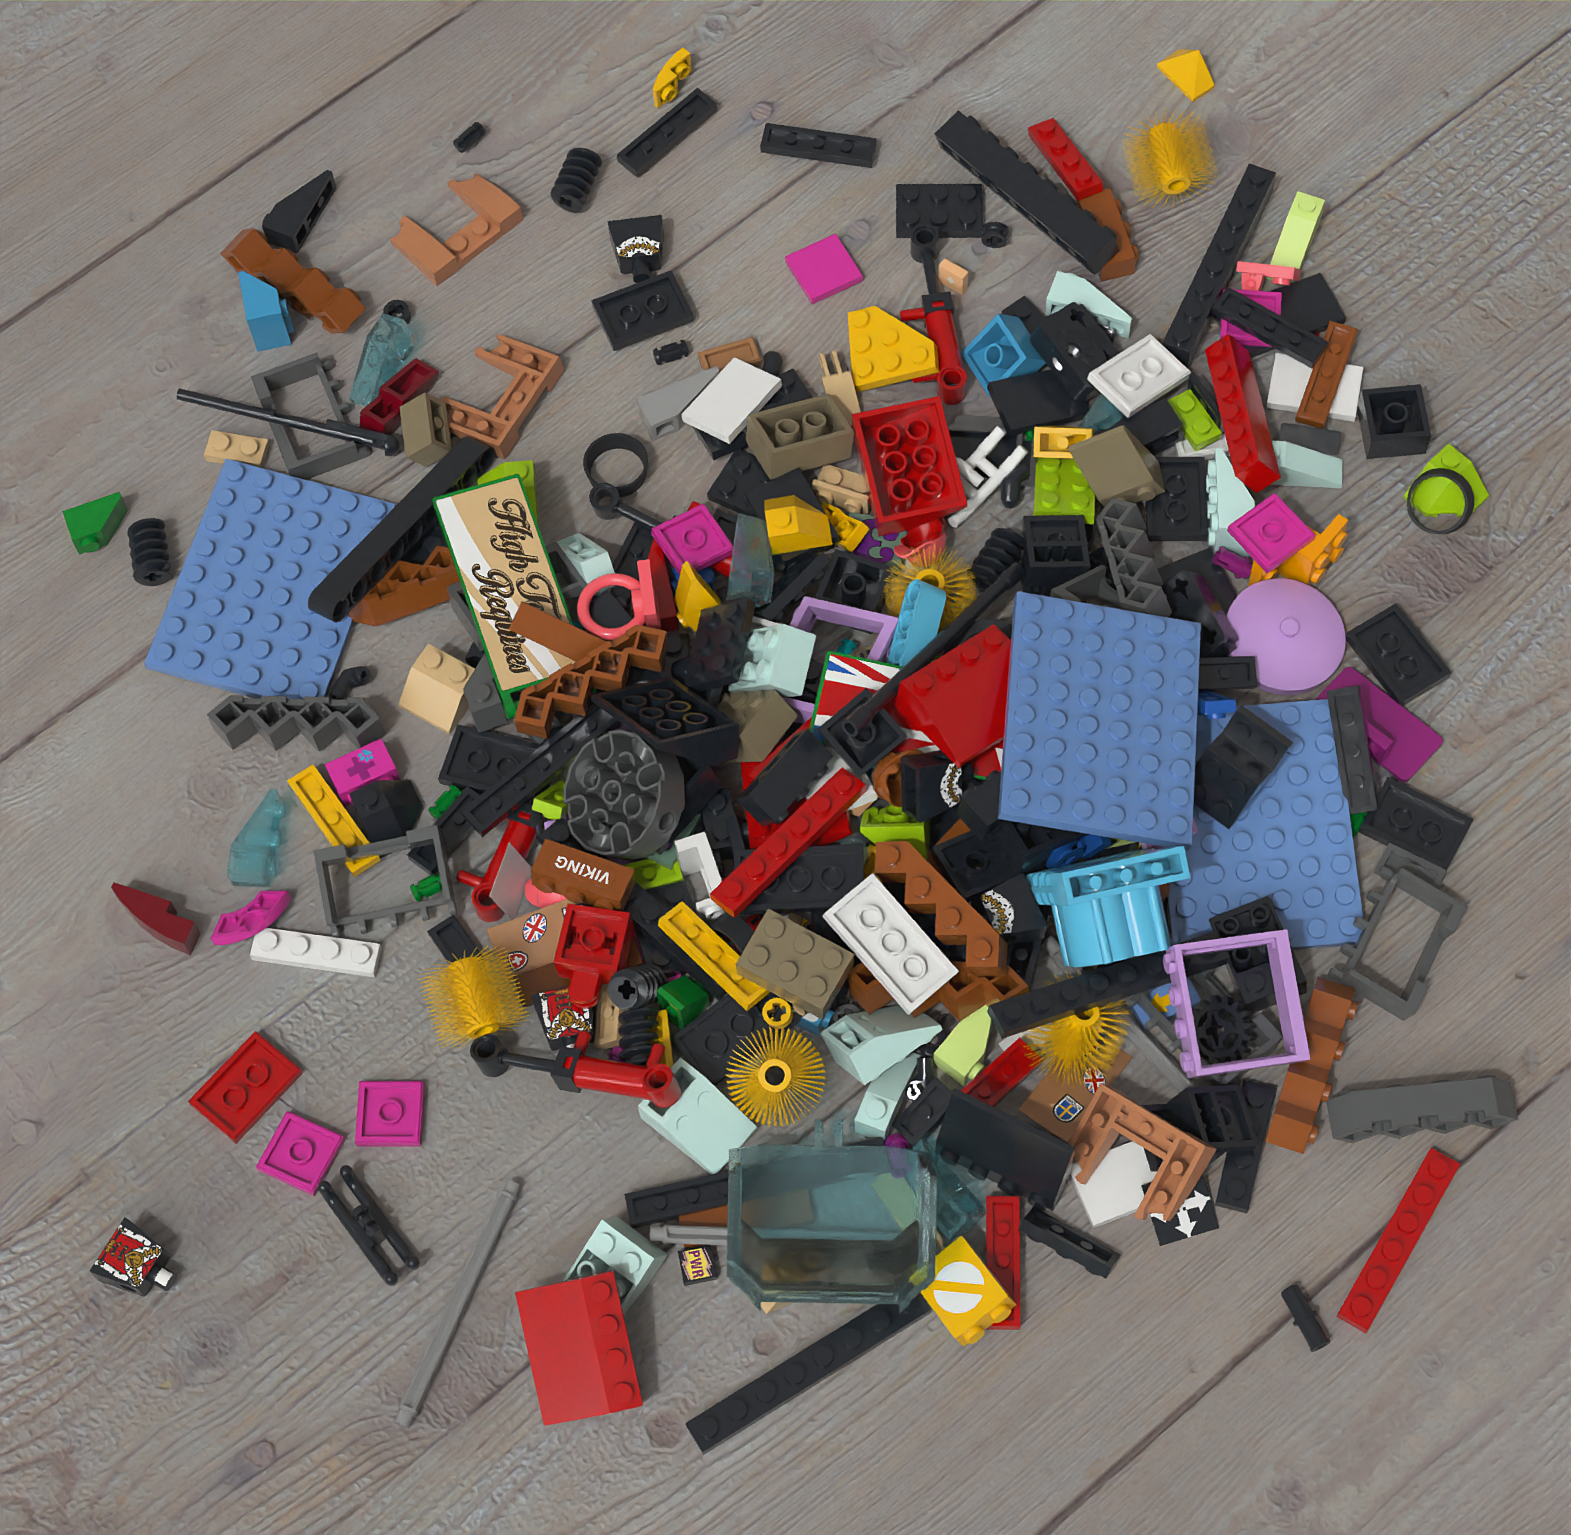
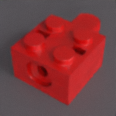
[553,903,635,1009]

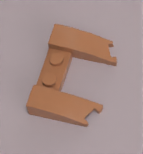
[390,174,523,286]
[441,334,565,459]
[1069,1083,1216,1221]

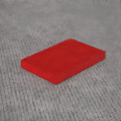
[188,1031,303,1144]

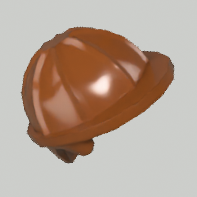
[872,749,924,807]

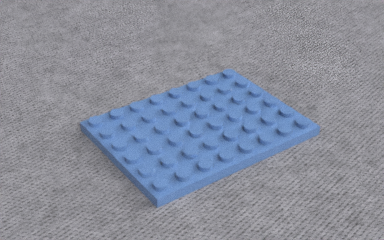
[144,459,396,699]
[998,591,1201,851]
[1167,699,1363,950]

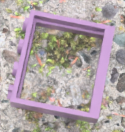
[782,596,898,724]
[1163,929,1310,1079]

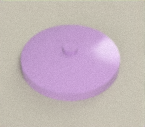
[1226,578,1346,695]

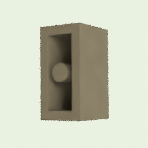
[399,392,452,467]

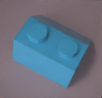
[238,271,294,352]
[961,314,1045,397]

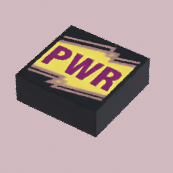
[678,1245,717,1286]

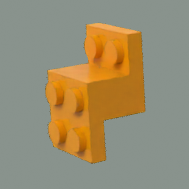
[1248,513,1348,586]

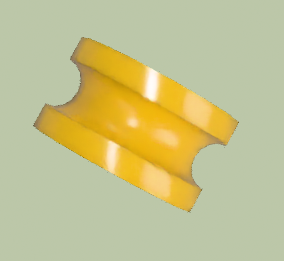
[762,998,793,1029]

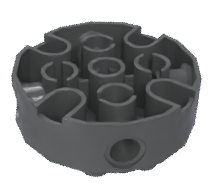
[563,729,685,860]

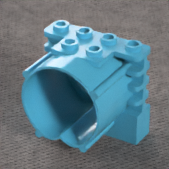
[1025,846,1191,967]

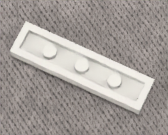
[250,928,382,978]

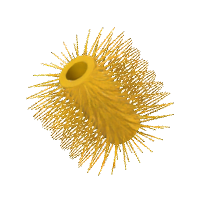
[1121,107,1218,208]
[884,544,977,633]
[417,946,530,1049]
[1022,971,1130,1089]
[725,1026,826,1127]

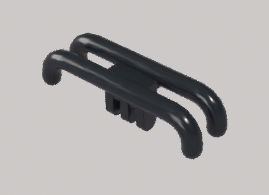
[318,1165,420,1286]

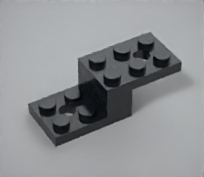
[930,821,1090,902]

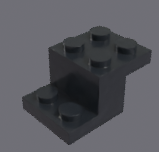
[1020,515,1090,603]
[1194,705,1293,829]
[1141,1085,1259,1172]

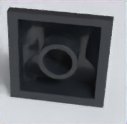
[817,688,908,778]

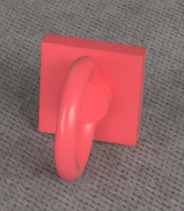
[577,559,662,640]

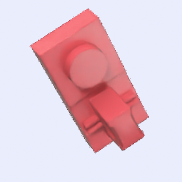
[1236,261,1301,291]

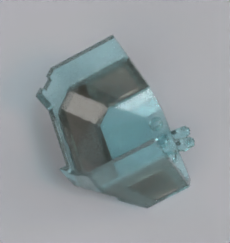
[726,1119,937,1314]

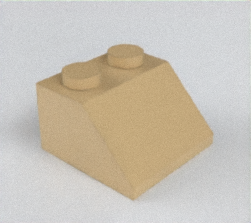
[399,644,475,735]

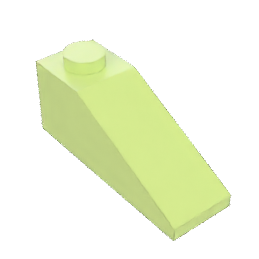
[1266,191,1325,284]
[933,1005,992,1087]

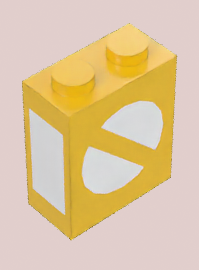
[909,1235,1016,1347]

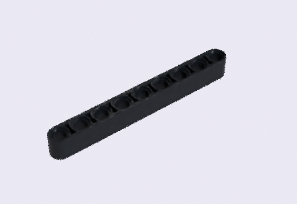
[308,436,495,623]

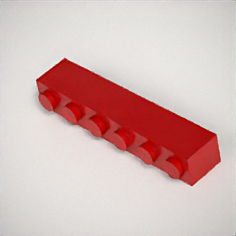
[1205,334,1281,493]

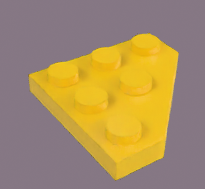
[848,306,939,393]

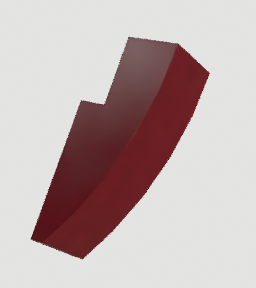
[359,358,439,434]
[111,882,201,956]

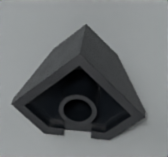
[349,780,423,859]

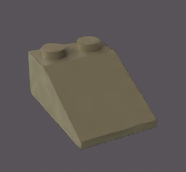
[1068,425,1165,506]

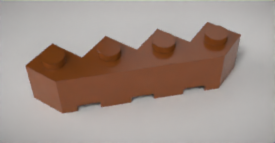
[220,228,366,334]
[348,546,460,626]
[514,625,669,739]
[875,841,1008,976]
[847,961,1029,1022]
[1265,977,1358,1154]

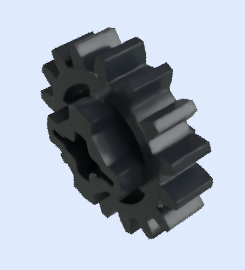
[1192,995,1257,1065]

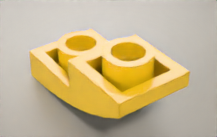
[653,47,692,109]
[821,502,869,553]

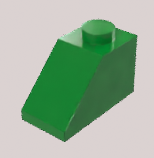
[62,492,128,555]
[656,975,710,1030]

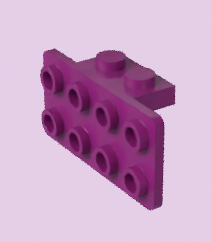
[1315,667,1443,782]

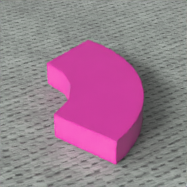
[211,891,291,945]

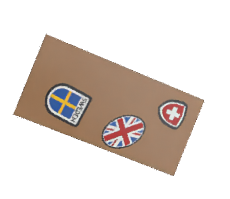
[486,899,594,980]
[1018,1034,1133,1143]

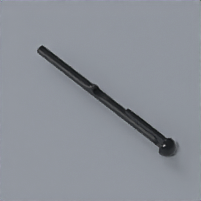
[177,388,400,456]

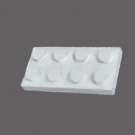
[822,873,959,1015]

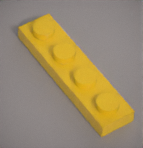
[287,764,381,878]
[658,901,770,1011]

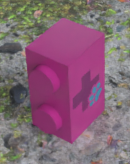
[325,739,400,807]

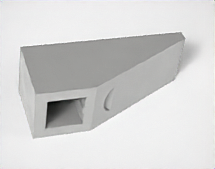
[636,366,720,441]

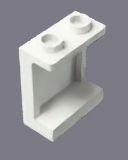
[675,832,726,927]

